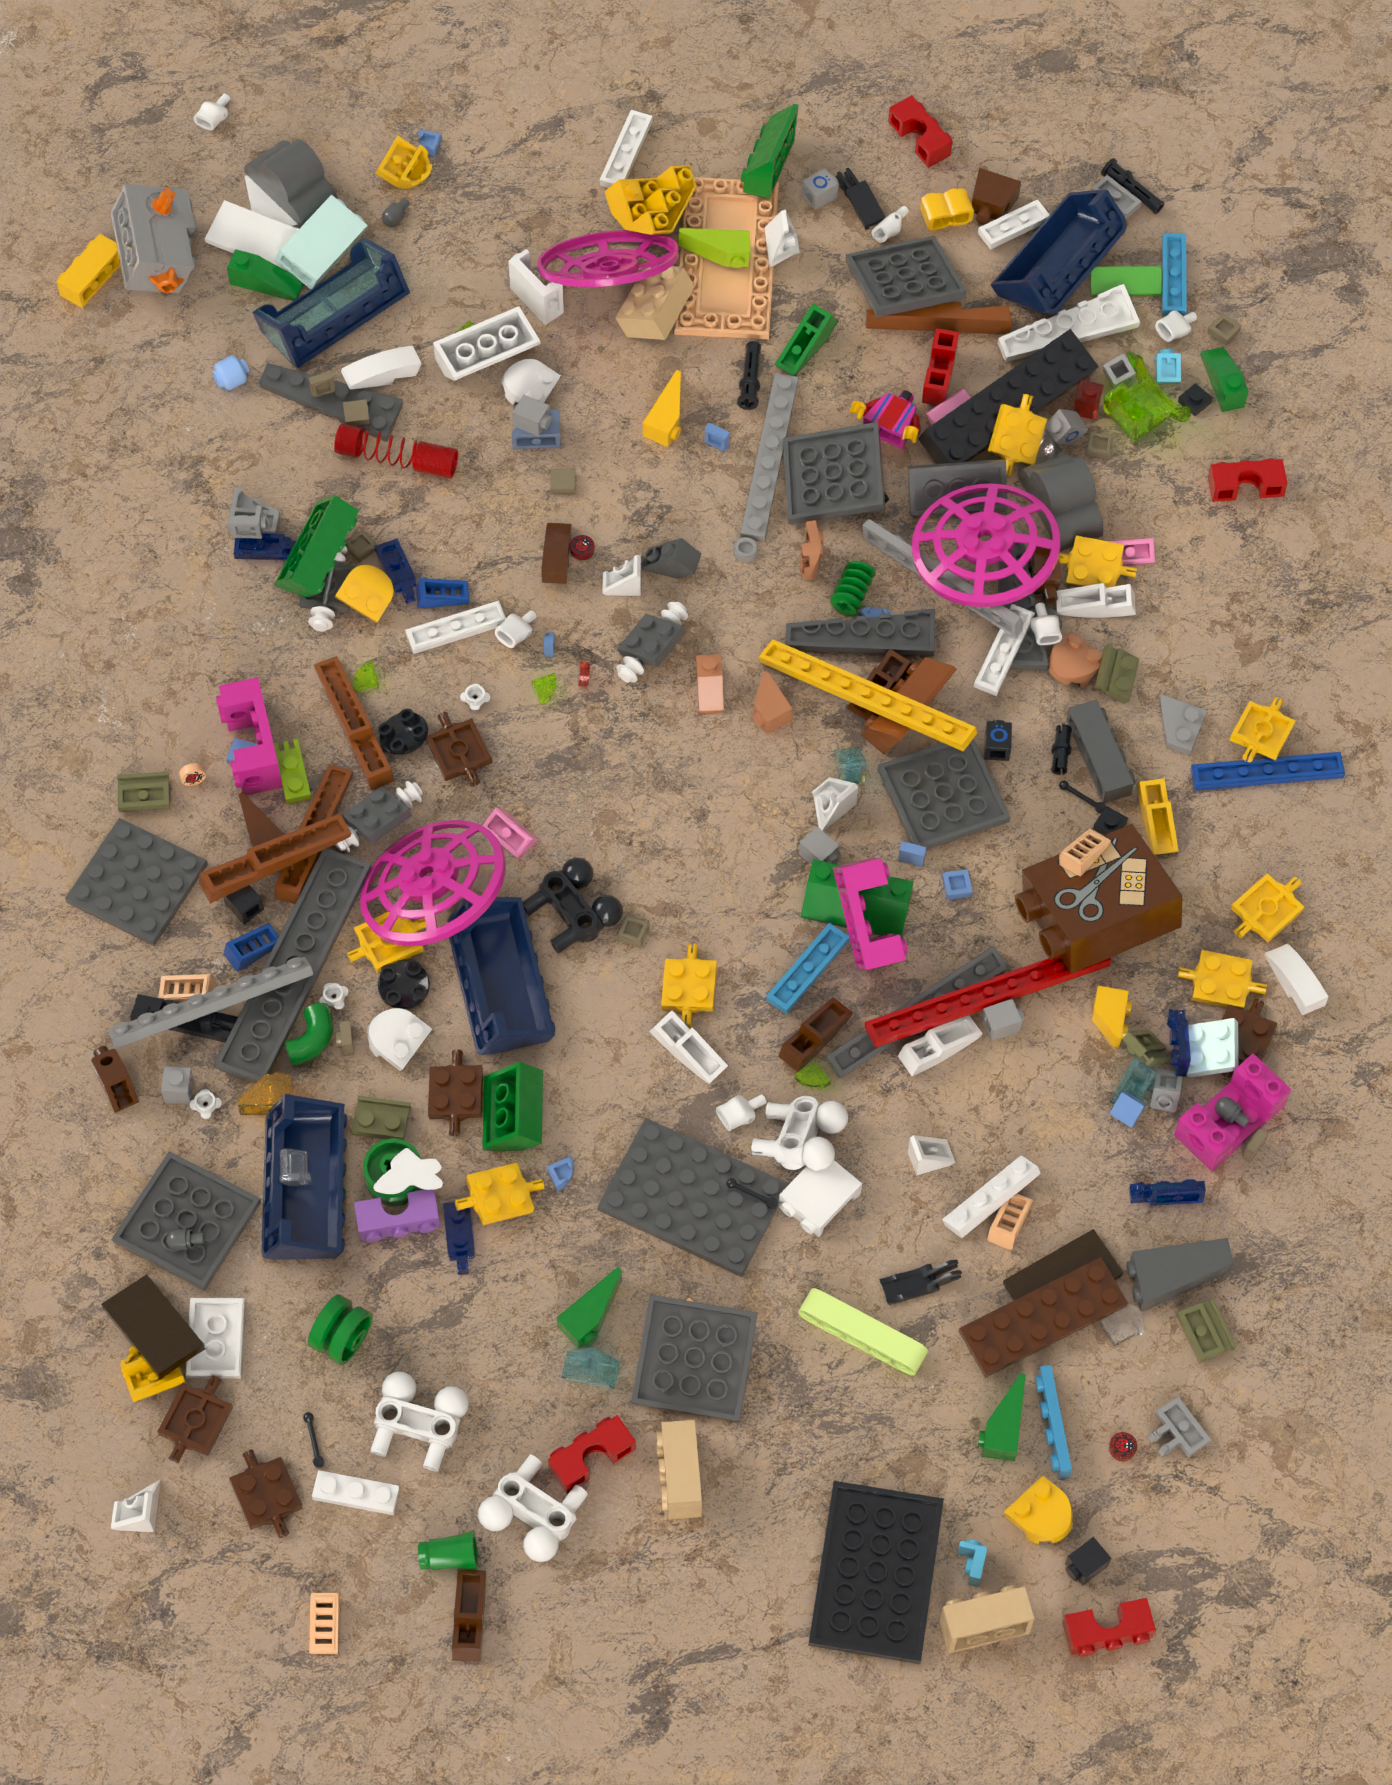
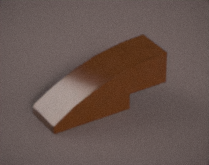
[541,523,572,584]
[847,649,912,720]
[778,997,853,1072]
[452,1570,486,1662]

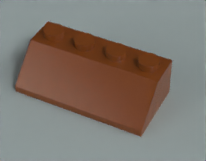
[861,657,957,754]

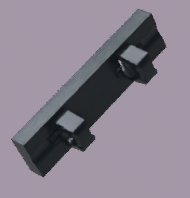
[130,994,238,1043]

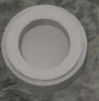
[733,537,758,563]

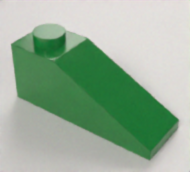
[227,249,304,301]
[775,303,839,376]
[1200,347,1249,412]
[556,1267,622,1350]
[978,1374,1026,1461]

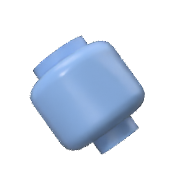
[212,355,249,391]

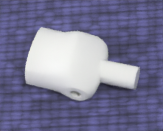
[193,93,230,131]
[871,206,909,243]
[1155,311,1197,342]
[1030,603,1062,645]
[495,611,537,648]
[716,1094,767,1131]

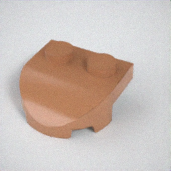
[800,520,824,581]
[1048,631,1103,687]

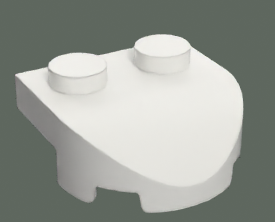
[501,359,561,405]
[367,1008,432,1071]

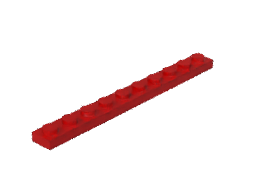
[864,957,1111,1048]

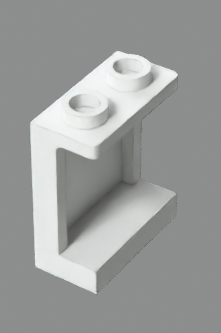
[508,249,564,325]
[779,1161,862,1237]

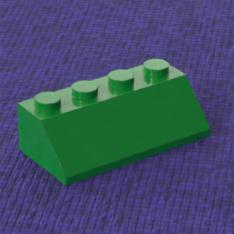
[741,104,799,199]
[274,495,359,597]
[801,859,914,938]

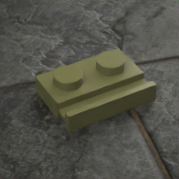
[1094,644,1139,704]
[117,772,170,812]
[1122,1030,1174,1066]
[351,1096,411,1140]
[1176,1298,1236,1363]

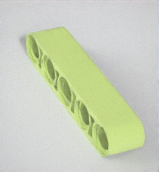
[798,1288,928,1376]

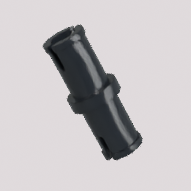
[1051,724,1072,775]

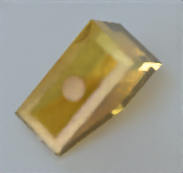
[237,1072,294,1115]

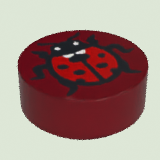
[570,535,595,560]

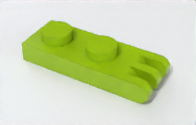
[273,738,312,804]

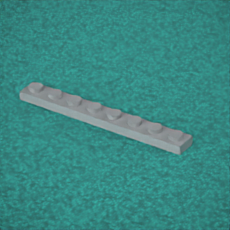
[741,373,798,542]
[863,519,1022,639]
[107,957,313,1049]

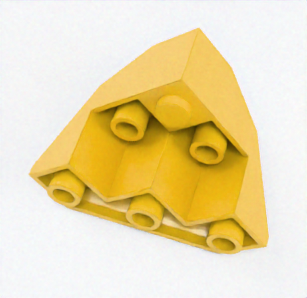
[604,165,697,235]

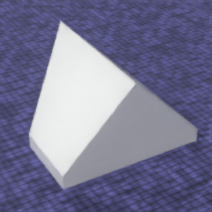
[765,210,800,268]
[602,554,641,596]
[811,777,858,831]
[111,1479,161,1532]

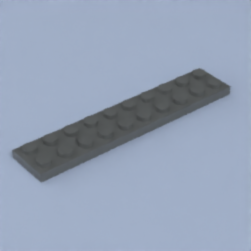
[215,848,371,1086]

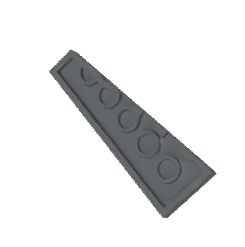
[259,363,403,442]
[998,542,1048,671]
[785,609,935,656]

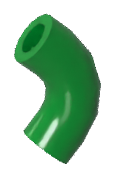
[285,1003,333,1067]

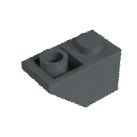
[642,538,701,579]

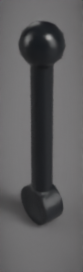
[1059,780,1106,813]
[726,1178,778,1209]
[303,1412,324,1468]

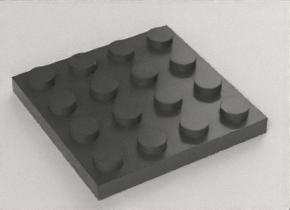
[846,235,967,318]
[783,422,885,525]
[877,739,1010,850]
[65,818,208,946]
[112,1151,261,1291]
[631,1295,758,1422]

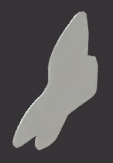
[373,1148,443,1194]

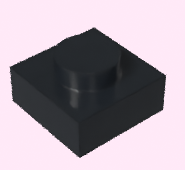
[1178,383,1213,416]
[1093,806,1128,835]

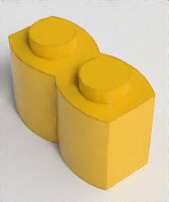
[920,188,974,231]

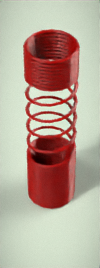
[334,423,459,479]

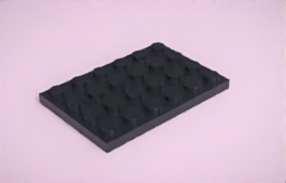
[808,1481,944,1664]

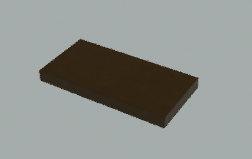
[1003,1229,1123,1300]
[101,1274,206,1379]

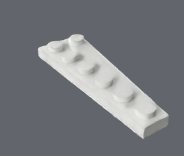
[998,284,1140,363]

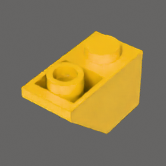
[1091,986,1132,1048]

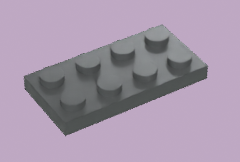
[908,459,1007,516]

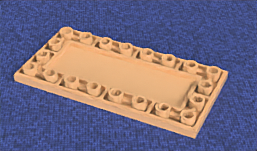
[674,177,779,340]

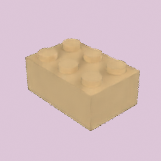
[615,266,695,340]
[656,1420,702,1520]
[939,1585,1035,1654]

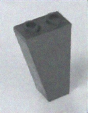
[1126,1238,1233,1311]

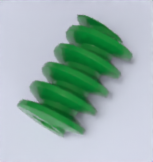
[830,561,876,616]

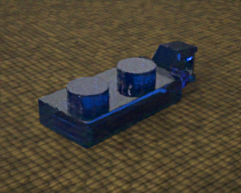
[233,534,297,560]
[375,538,417,604]
[1167,1009,1191,1077]
[1129,1179,1206,1206]
[443,1202,475,1275]

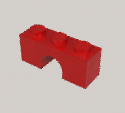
[888,95,953,168]
[922,328,959,406]
[1208,458,1287,502]
[548,1415,636,1494]
[1062,1598,1156,1657]

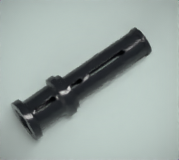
[1101,158,1165,214]
[737,341,761,410]

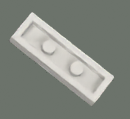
[978,199,1050,250]
[312,1470,400,1515]

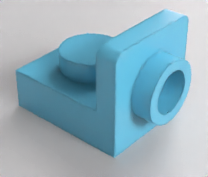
[1154,349,1181,383]
[958,1540,987,1587]

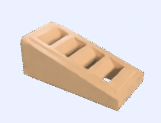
[1059,829,1111,877]
[158,974,217,1003]
[987,1194,1033,1250]
[309,1593,340,1654]

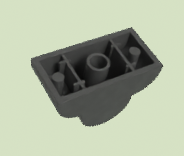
[244,139,338,229]
[1017,453,1103,551]

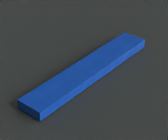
[1190,752,1345,791]

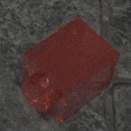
[1074,380,1104,420]

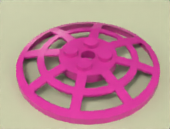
[538,230,679,287]
[912,484,1060,607]
[360,820,506,946]

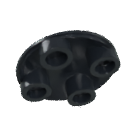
[378,708,428,755]
[378,960,430,1009]

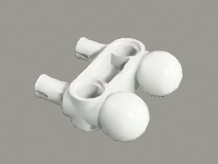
[751,1096,848,1171]
[370,1372,469,1472]
[478,1454,588,1562]

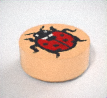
[179,763,206,786]

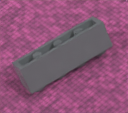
[1066,699,1135,803]

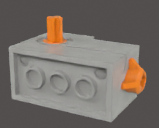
[111,184,196,294]

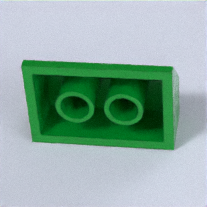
[482,1061,543,1151]

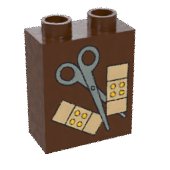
[1015,824,1183,974]

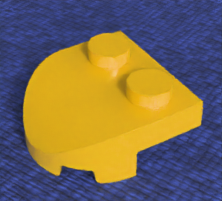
[375,135,432,189]
[334,565,394,623]
[120,1346,185,1403]
[1004,1476,1073,1544]

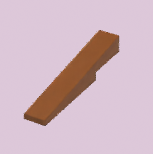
[865,302,1012,335]
[314,656,394,790]
[274,764,353,904]
[199,814,351,903]

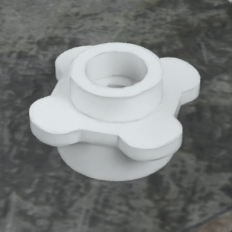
[460,684,490,711]
[319,983,349,1010]
[190,1089,222,1119]

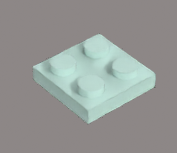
[1185,1018,1239,1078]

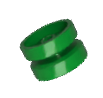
[363,1138,421,1207]
[307,1294,373,1365]

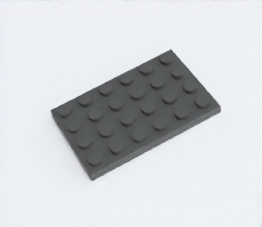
[598,1118,789,1277]

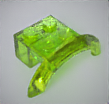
[1104,351,1191,442]

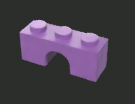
[354,1190,440,1243]

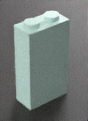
[275,195,368,289]

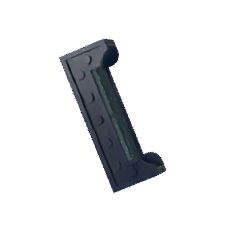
[252,238,410,368]

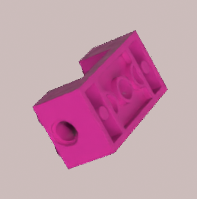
[216,677,283,796]
[833,858,908,970]
[1174,1054,1291,1171]

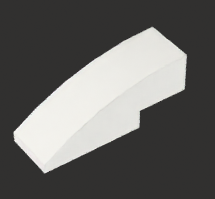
[341,345,422,389]
[1056,583,1136,618]
[1264,944,1329,1015]
[649,1011,728,1084]
[898,1015,983,1076]

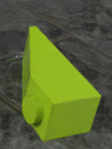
[677,228,751,268]

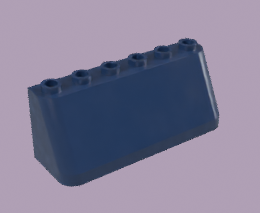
[990,189,1127,314]
[448,897,555,1055]
[261,1094,347,1260]

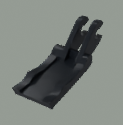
[835,168,885,230]
[879,1260,962,1305]

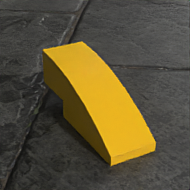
[1136,778,1179,855]

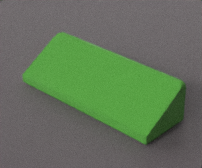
[1089,266,1162,296]

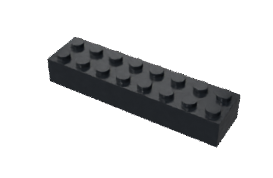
[918,328,1099,464]

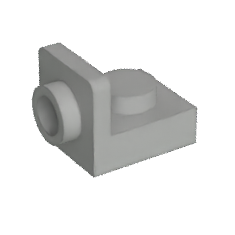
[229,505,268,539]
[1150,1068,1183,1112]

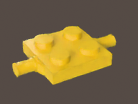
[988,394,1047,476]
[1059,535,1137,588]
[1230,697,1296,762]
[1231,873,1305,943]
[347,912,426,973]
[661,944,718,1028]
[1177,950,1267,1010]
[455,1163,544,1225]

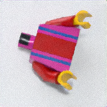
[848,390,921,450]

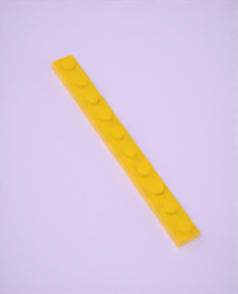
[758,639,977,751]

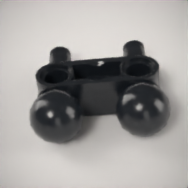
[522,857,623,954]

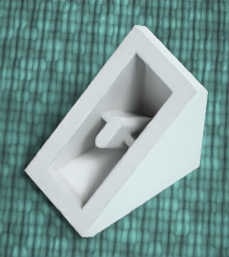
[908,1135,956,1176]

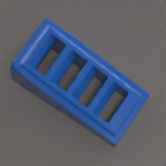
[416,578,469,608]
[224,923,279,972]

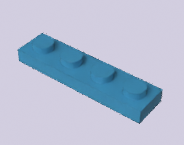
[1162,233,1187,316]
[766,922,850,1015]
[1035,1365,1072,1480]

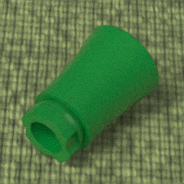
[418,1530,478,1570]

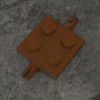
[426,712,492,787]
[1221,999,1277,1078]
[428,1049,483,1136]
[157,1375,233,1463]
[229,1449,302,1538]

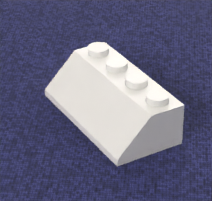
[433,306,541,381]

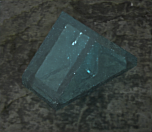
[834,747,866,784]
[1110,1057,1157,1105]
[561,1347,621,1389]

